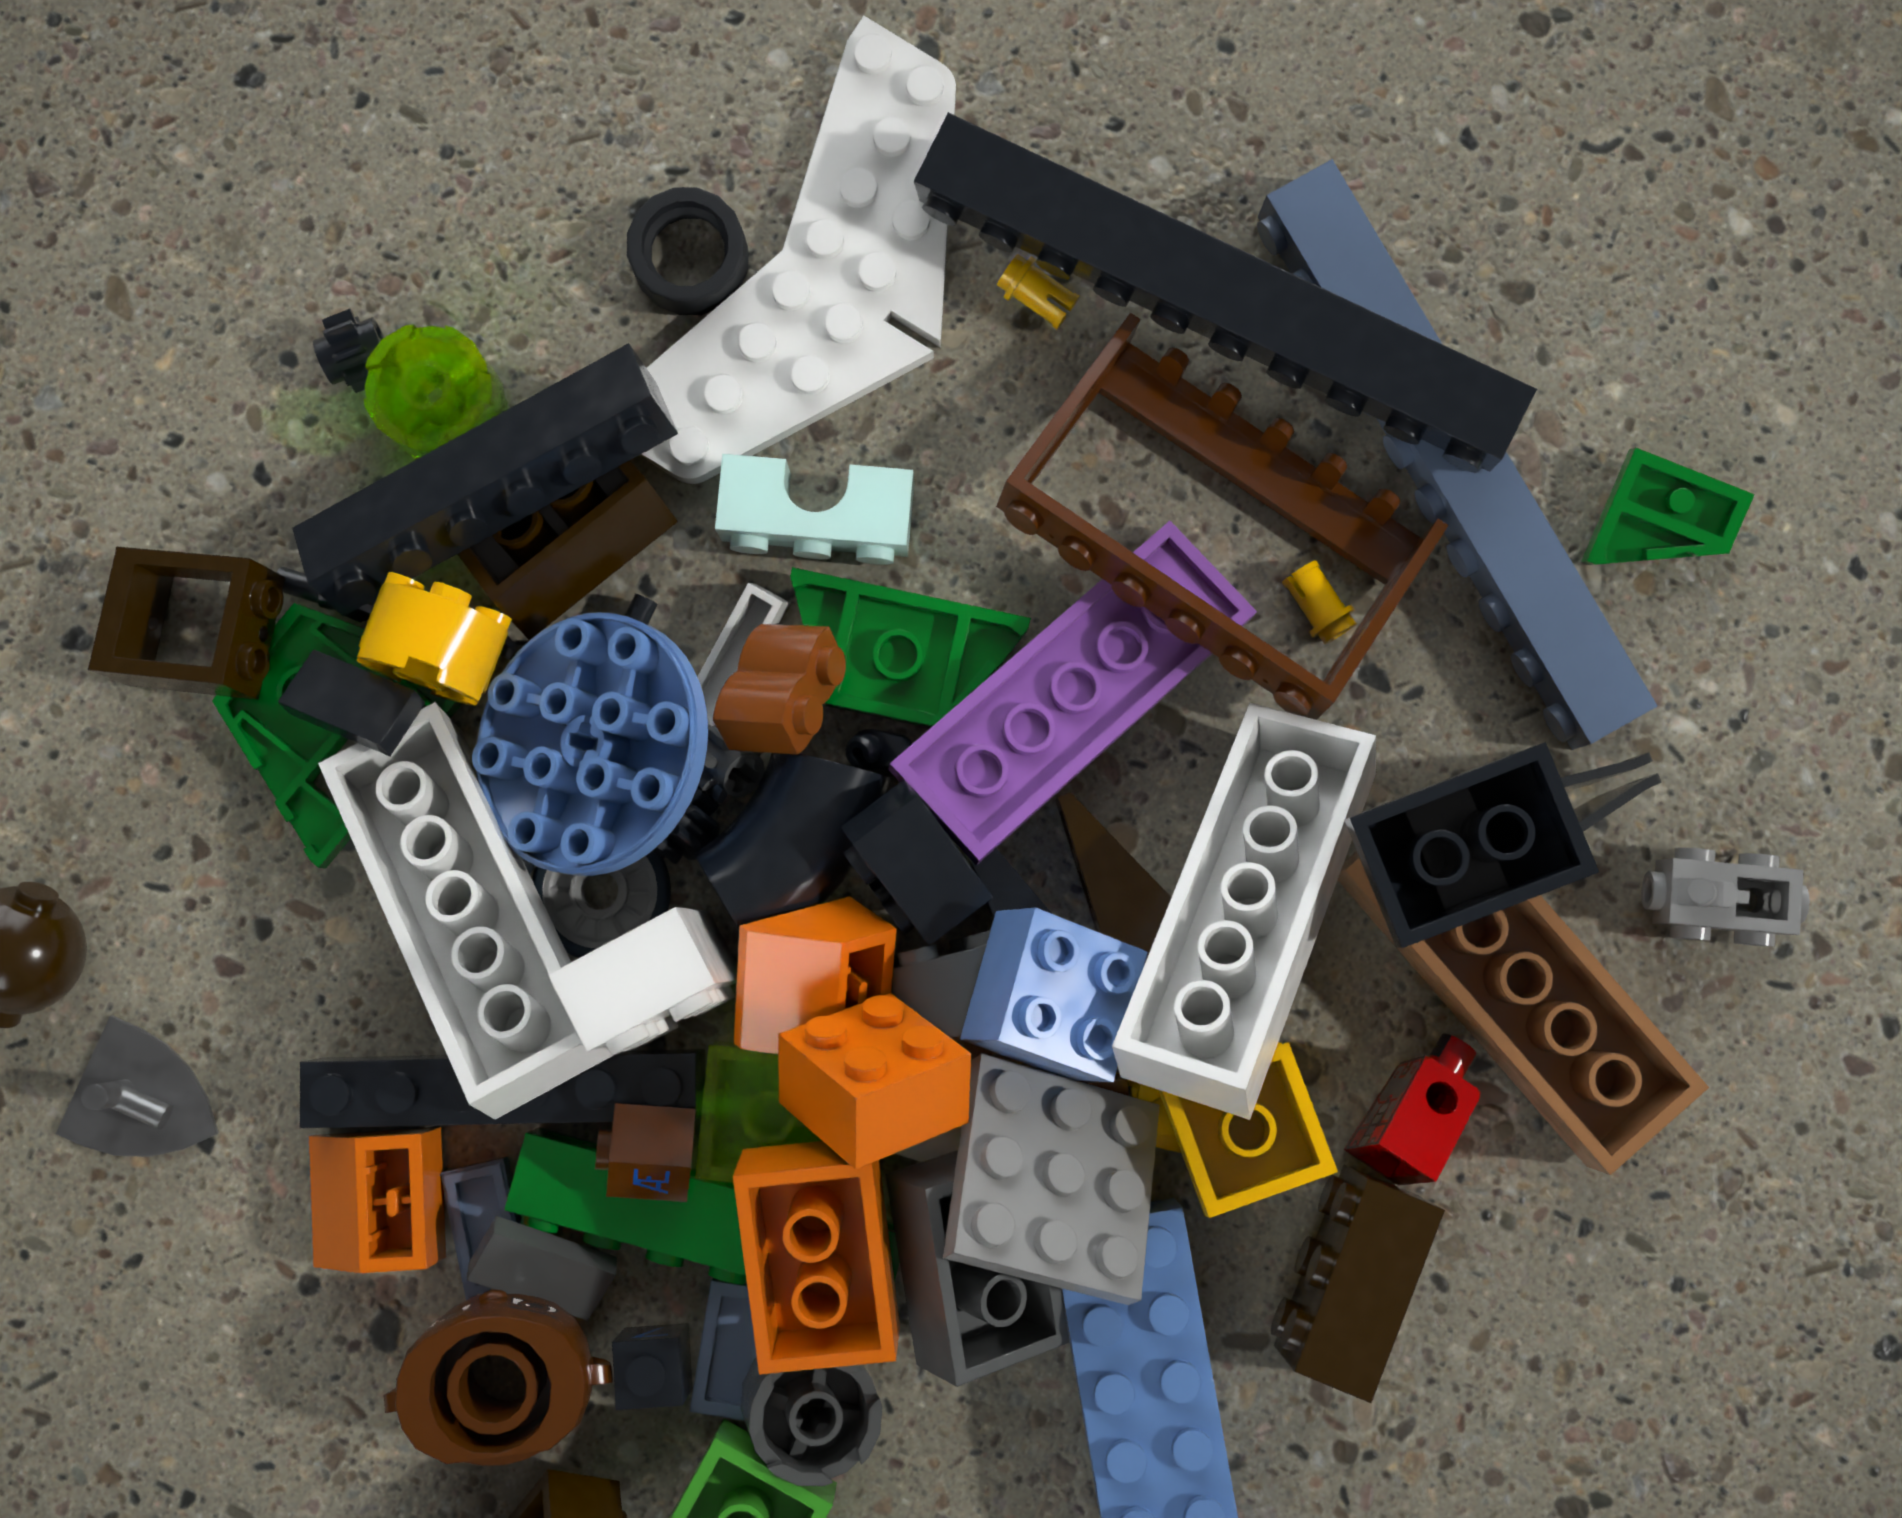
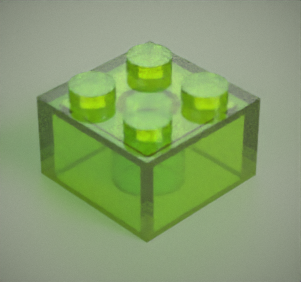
[695,1041,822,1182]

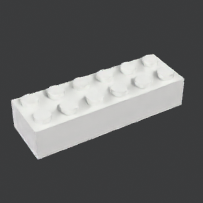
[318,702,612,1120]
[1112,703,1376,1120]

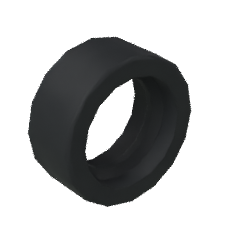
[627,187,748,315]

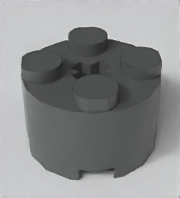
[891,930,991,1038]
[741,1357,882,1486]

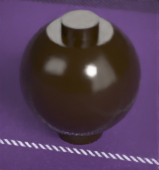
[0,882,87,1028]

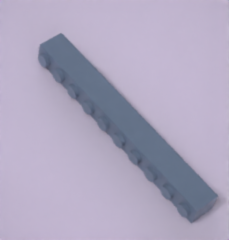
[1257,159,1657,750]

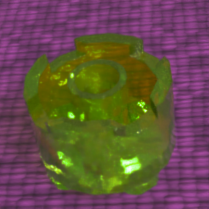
[363,324,508,459]

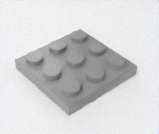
[943,1054,1160,1305]

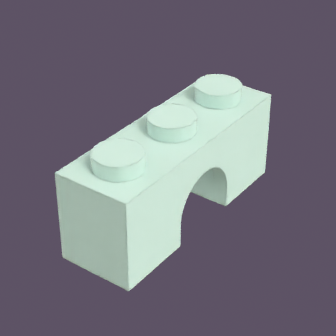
[715,454,914,565]

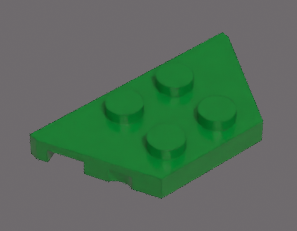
[790,567,1031,728]

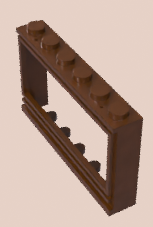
[996,313,1449,720]

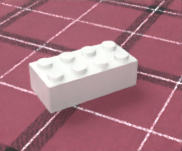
[548,907,737,1056]

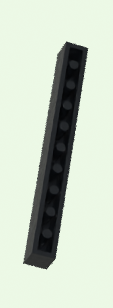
[914,112,1537,473]

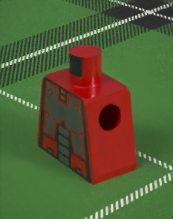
[1344,1033,1481,1186]

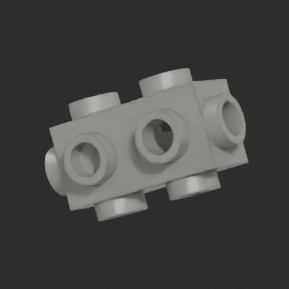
[1641,848,1810,947]

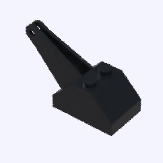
[1344,742,1662,948]

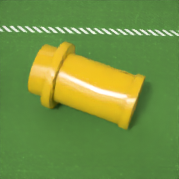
[997,254,1080,330]
[1282,560,1357,645]

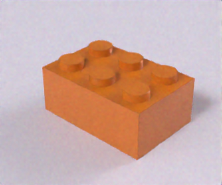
[733,1141,900,1375]

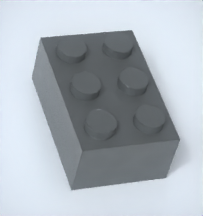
[885,1150,1070,1387]

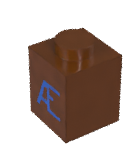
[595,1103,696,1202]

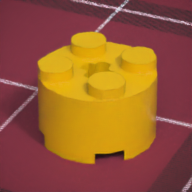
[357,572,512,706]

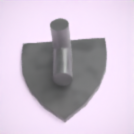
[56,1015,219,1157]

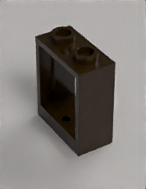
[88,546,285,700]

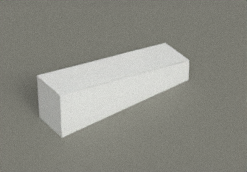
[698,583,791,726]

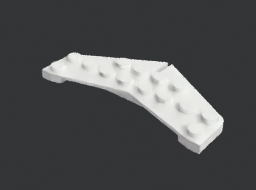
[639,16,956,484]

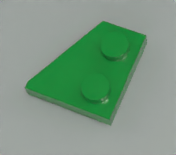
[1581,447,1755,565]

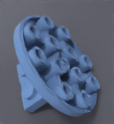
[472,612,708,876]

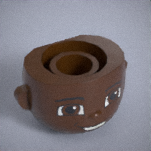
[383,1289,613,1466]

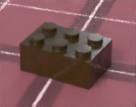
[1271,1165,1445,1403]

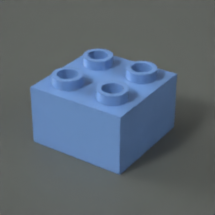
[960,907,1147,1082]

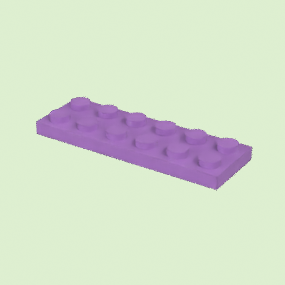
[888,521,1257,865]

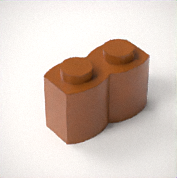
[713,624,846,754]

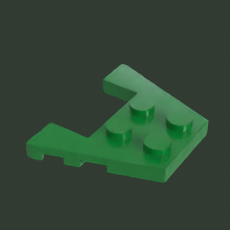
[212,603,463,869]

